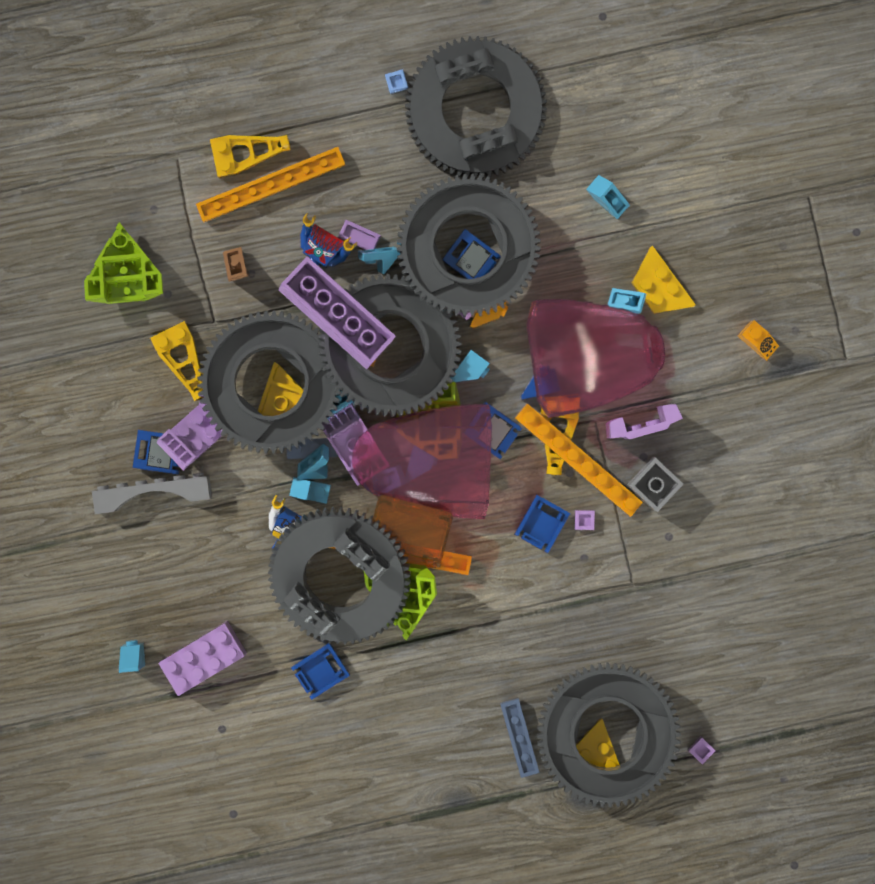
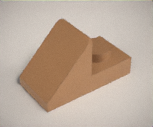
[223,247,249,282]

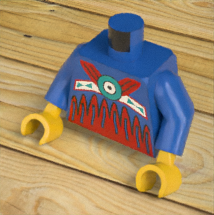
[300,213,358,268]

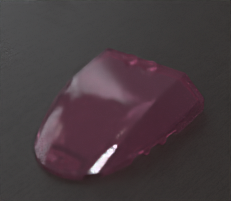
[526,299,665,418]
[352,404,492,519]

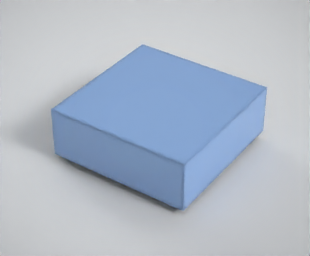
[385,69,408,94]

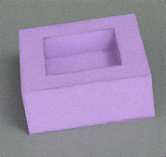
[574,510,595,530]
[688,736,715,764]

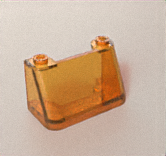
[372,495,453,568]

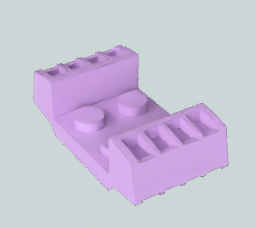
[157,402,222,471]
[323,404,390,486]
[606,404,683,439]

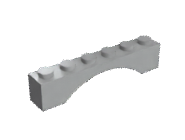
[92,473,212,514]

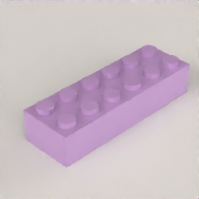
[279,256,396,369]

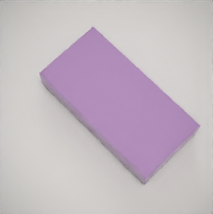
[338,220,381,250]

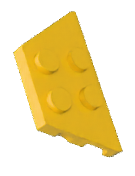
[631,246,696,314]
[258,362,304,416]
[576,718,620,768]

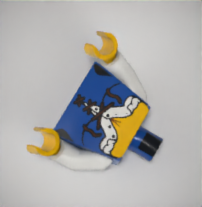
[269,495,301,549]

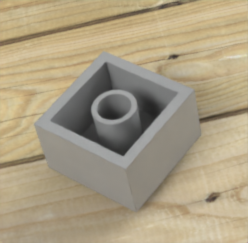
[627,457,683,512]

